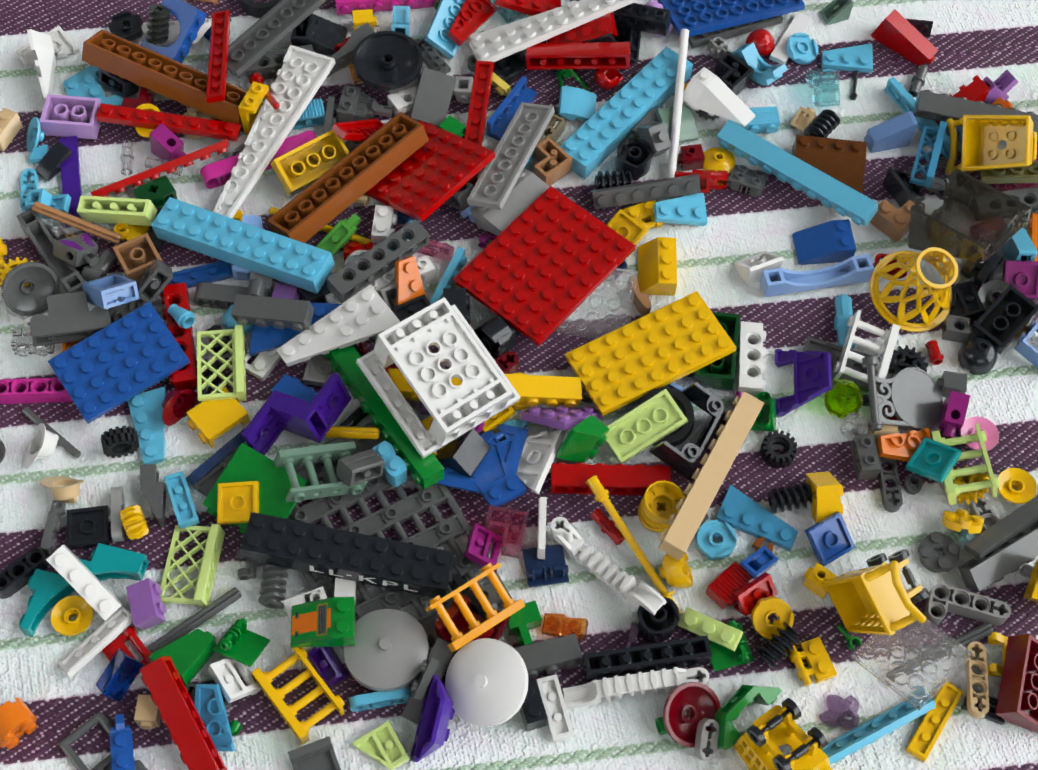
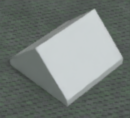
[734,251,783,286]

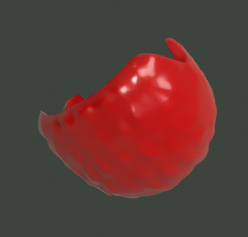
[745,29,775,56]
[594,69,623,90]

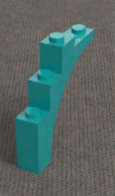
[19,543,149,637]

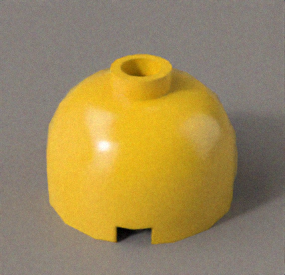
[659,553,693,589]

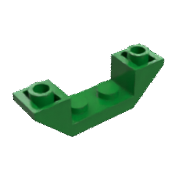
[715,685,782,750]

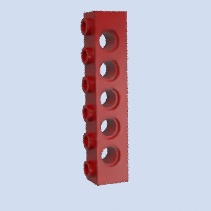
[160,282,197,390]

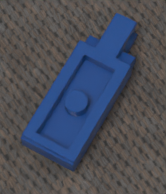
[109,714,135,770]

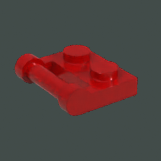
[102,626,152,683]

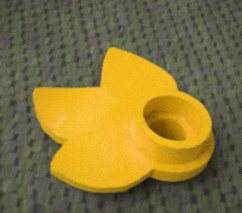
[113,223,150,241]

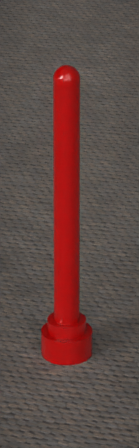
[249,73,280,109]

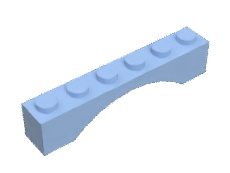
[760,254,874,298]

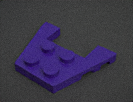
[775,349,832,417]

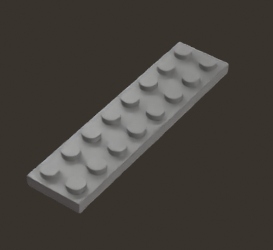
[467,102,555,210]

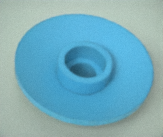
[26,117,44,152]

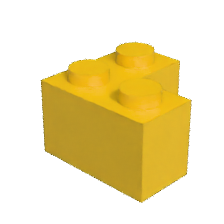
[806,471,843,523]

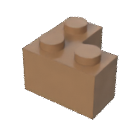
[534,137,573,186]
[870,199,924,243]

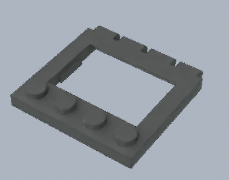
[386,38,451,95]

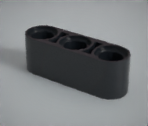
[0,548,49,599]

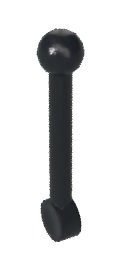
[850,70,860,100]

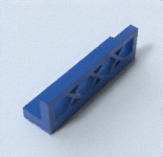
[487,76,537,142]

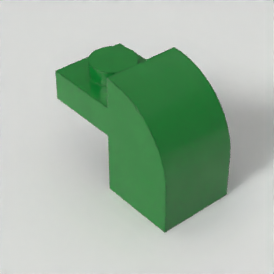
[509,600,542,646]

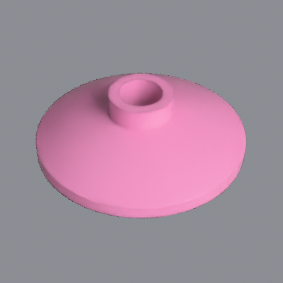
[960,416,999,451]

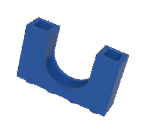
[140,0,207,63]

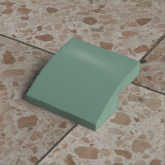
[656,105,699,143]

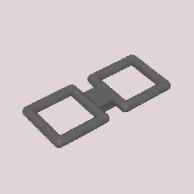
[59,712,148,770]

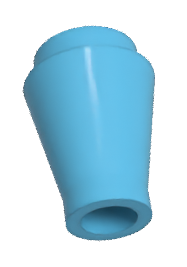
[168,304,195,329]

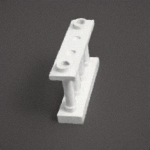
[833,310,900,393]

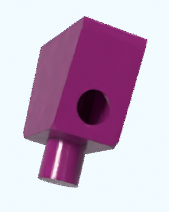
[149,123,187,162]
[938,391,970,439]

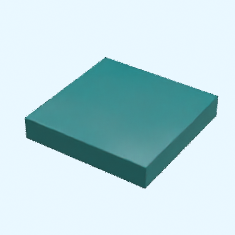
[906,437,961,483]

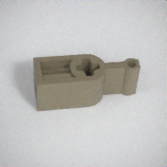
[533,114,565,158]

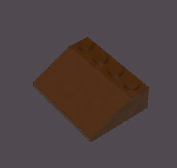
[791,135,866,194]

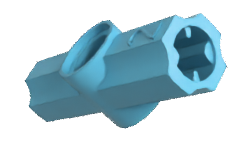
[834,294,855,349]

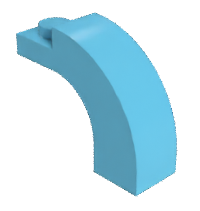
[732,43,788,86]

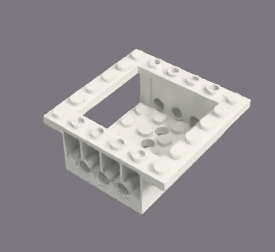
[356,297,521,459]

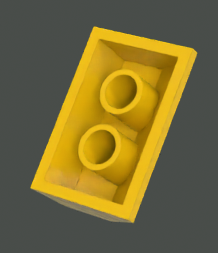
[638,237,677,296]

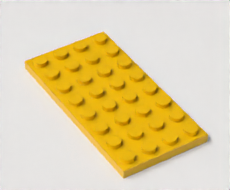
[565,291,737,417]

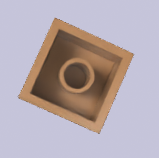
[113,233,162,282]

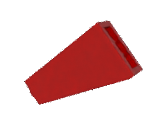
[870,9,939,66]

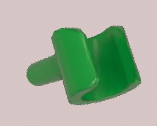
[836,624,862,650]
[229,720,242,736]

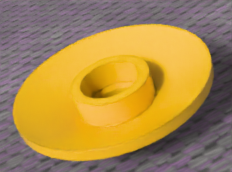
[703,147,736,174]
[998,468,1037,504]
[51,596,94,636]

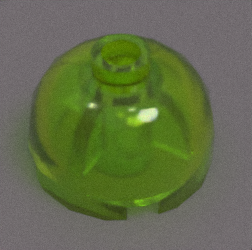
[824,379,863,418]

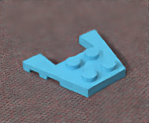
[63,65,124,106]

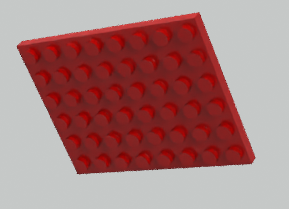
[453,186,636,346]

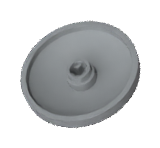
[344,609,429,692]

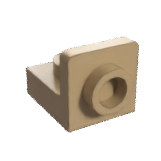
[790,106,817,133]

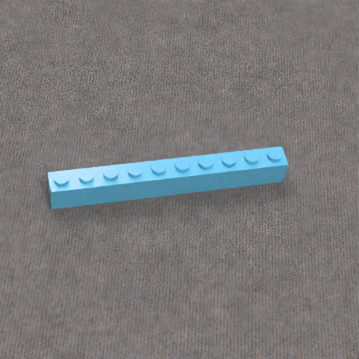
[717,120,878,227]

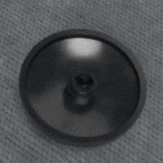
[353,31,423,90]

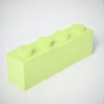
[77,195,157,226]

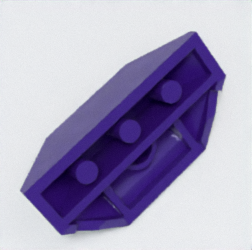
[409,675,455,762]

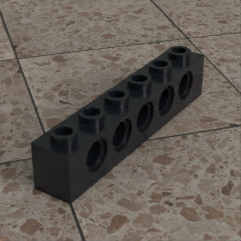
[570,0,671,36]
[582,635,712,683]

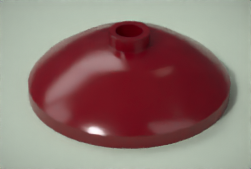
[663,682,721,748]

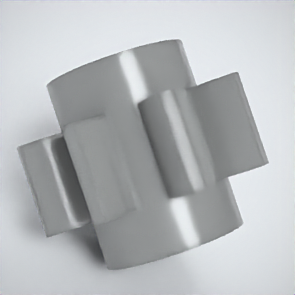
[706,37,728,58]

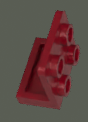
[434,595,494,652]

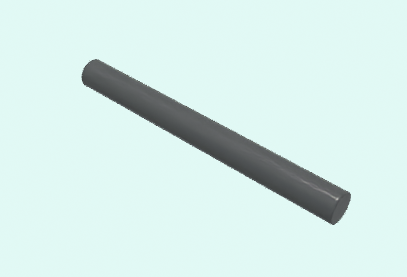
[22,407,81,459]

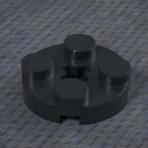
[109,11,143,41]

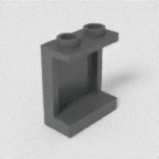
[288,736,341,770]

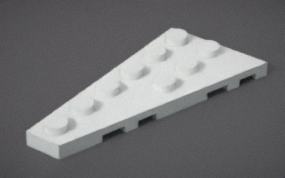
[276,284,400,367]

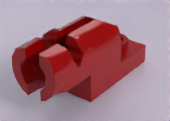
[674,169,728,193]

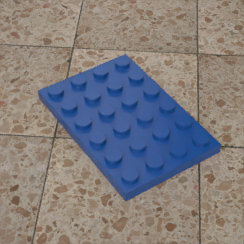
[48,301,190,424]

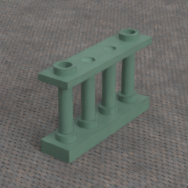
[274,441,368,503]

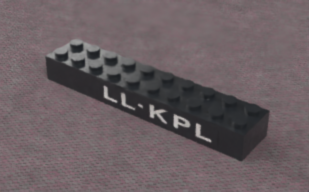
[240,512,455,598]

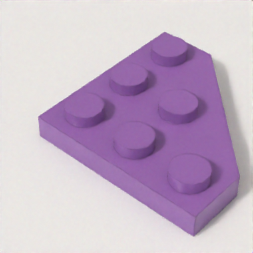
[521,406,603,431]

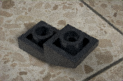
[35,142,72,181]
[452,572,482,615]

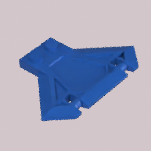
[435,424,528,510]

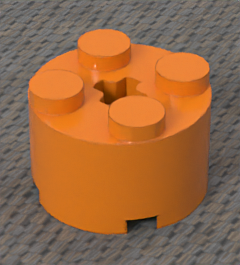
[0,697,38,750]

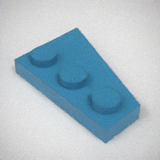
[194,684,236,752]

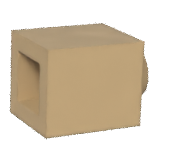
[134,694,161,730]

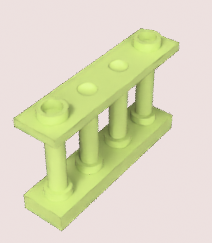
[931,423,1000,505]

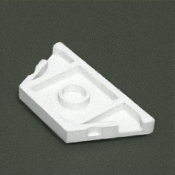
[516,429,567,494]

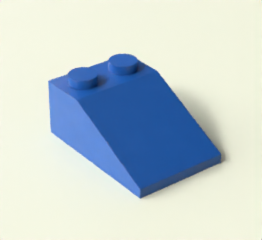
[792,219,856,265]

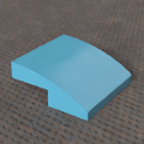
[558,86,597,122]

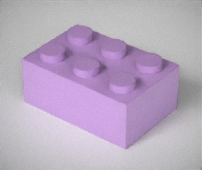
[39,94,101,140]

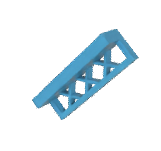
[909,121,948,188]

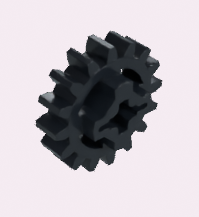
[887,345,928,378]

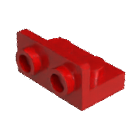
[734,572,778,616]

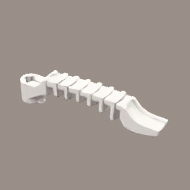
[551,517,666,615]
[563,667,709,708]

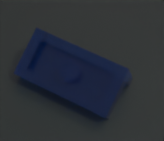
[96,648,143,702]

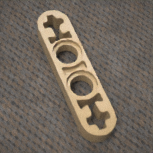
[965,641,989,719]

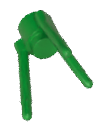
[556,69,589,91]

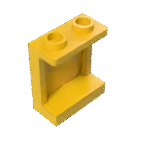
[238,81,269,135]
[186,387,250,448]

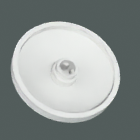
[445,638,528,727]

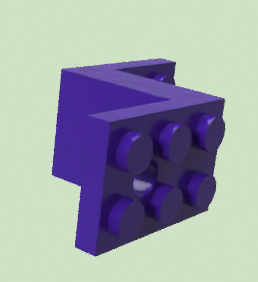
[241,373,352,456]

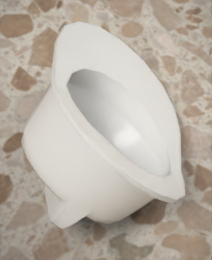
[22,423,59,469]

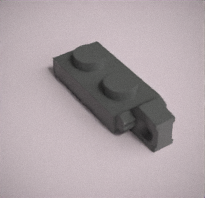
[40,500,66,557]

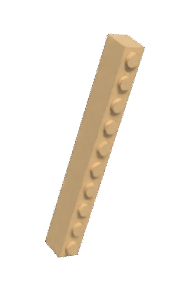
[658,391,764,561]

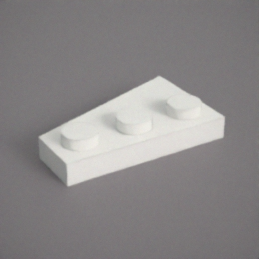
[16,26,80,66]

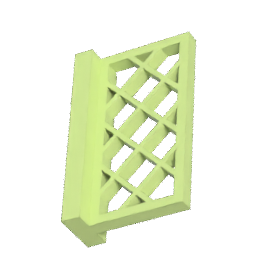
[197,325,247,401]
[160,524,225,608]

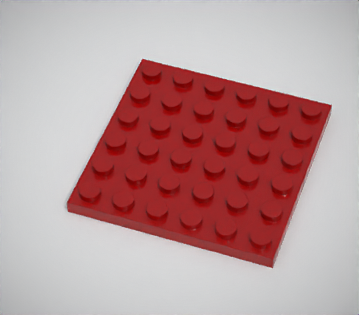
[364,121,496,222]

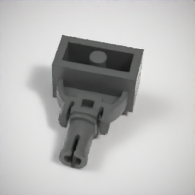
[337,85,393,123]

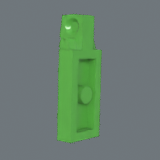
[316,213,362,257]

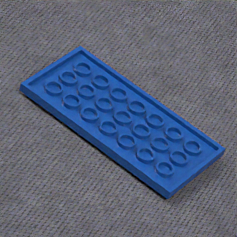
[657,0,805,37]

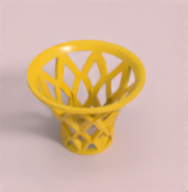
[869,247,958,332]

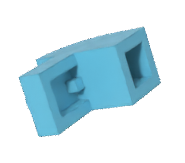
[392,5,410,37]
[25,188,72,219]

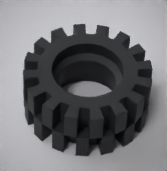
[101,426,139,458]
[760,430,797,468]

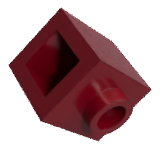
[677,144,705,171]

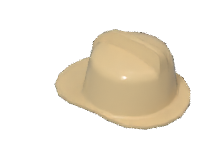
[39,476,84,504]

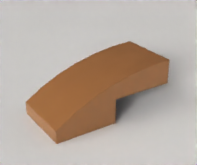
[628,278,651,316]

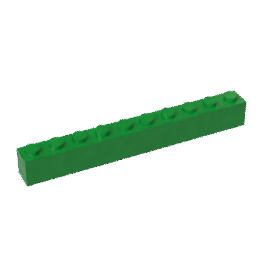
[322,345,444,490]

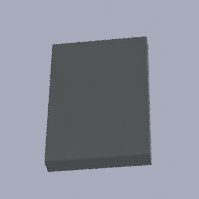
[410,67,456,127]

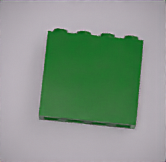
[202,443,311,535]

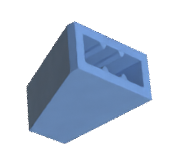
[864,111,918,153]

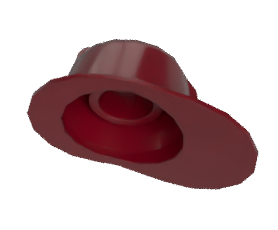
[162,389,197,426]

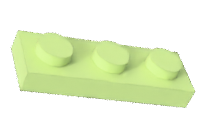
[678,607,743,652]

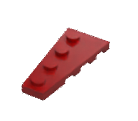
[447,0,498,46]

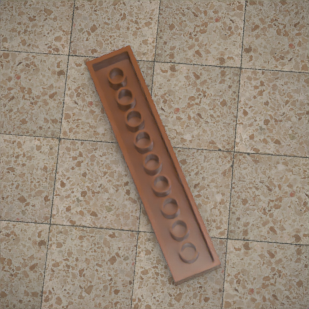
[82,30,247,124]
[267,112,429,243]

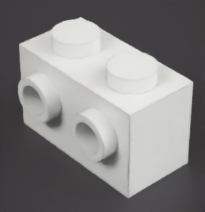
[371,205,397,243]

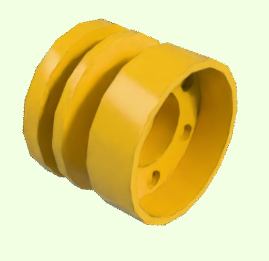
[637,480,685,533]

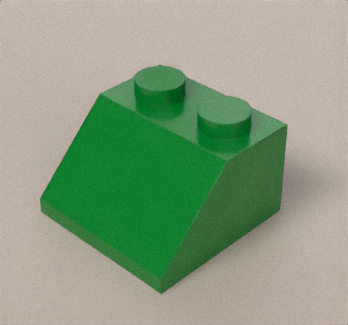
[556,414,610,463]

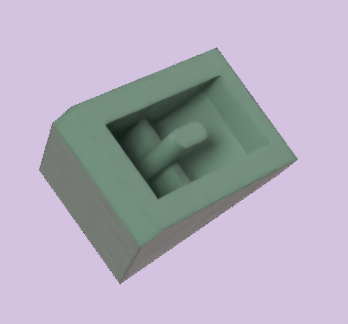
[819,0,854,25]

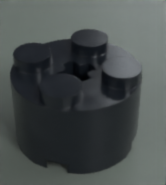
[615,138,652,181]
[474,315,517,360]
[635,595,679,643]

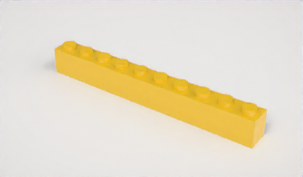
[387,368,582,408]

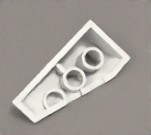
[27,29,58,102]
[683,67,756,127]

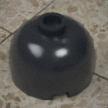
[958,337,998,375]

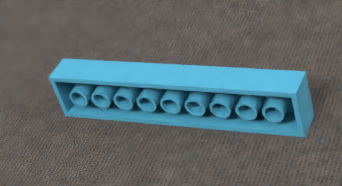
[560,46,693,179]
[151,197,335,294]

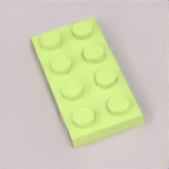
[606,389,688,464]

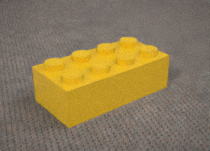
[270,130,349,195]

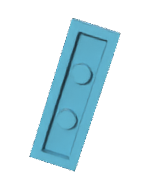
[164,471,200,529]

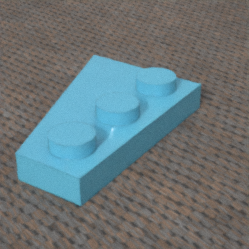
[821,43,873,73]
[653,193,708,226]

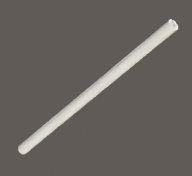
[667,29,689,178]

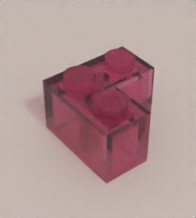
[485,505,529,559]

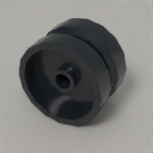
[960,241,1005,288]

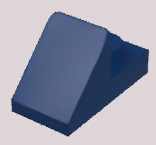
[740,546,779,579]

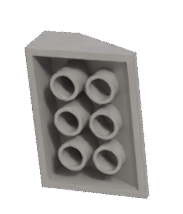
[471,169,550,236]

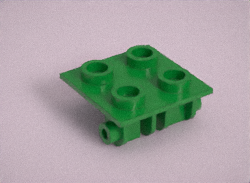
[213,618,270,667]
[709,620,754,672]

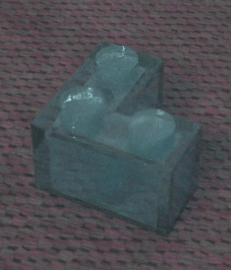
[806,68,840,107]

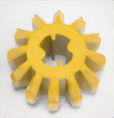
[120,505,149,540]

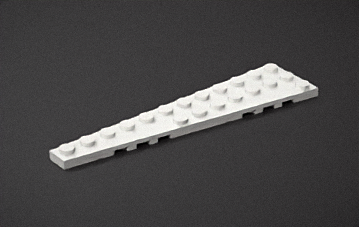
[467,0,639,62]
[213,45,336,218]

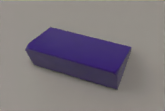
[307,647,349,688]

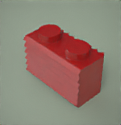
[705,561,753,610]

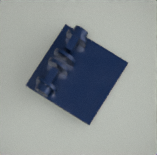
[522,544,569,588]

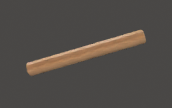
[32,202,121,244]

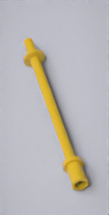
[586,475,682,614]

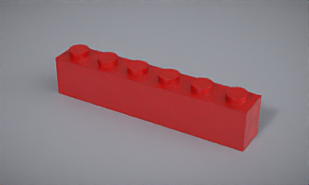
[526,42,631,70]
[550,462,671,496]
[140,656,227,770]

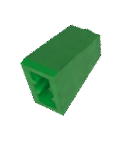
[149,629,217,687]

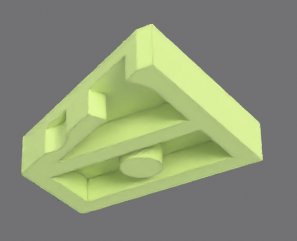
[352,721,410,770]

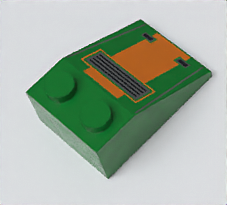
[290,597,355,648]

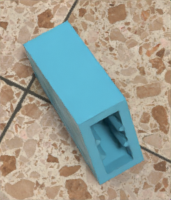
[1001,227,1038,261]

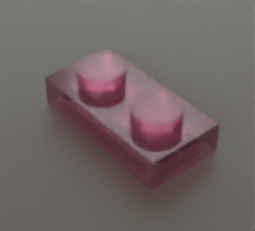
[418,238,454,262]

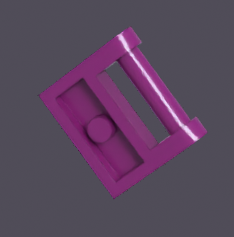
[464,523,504,573]

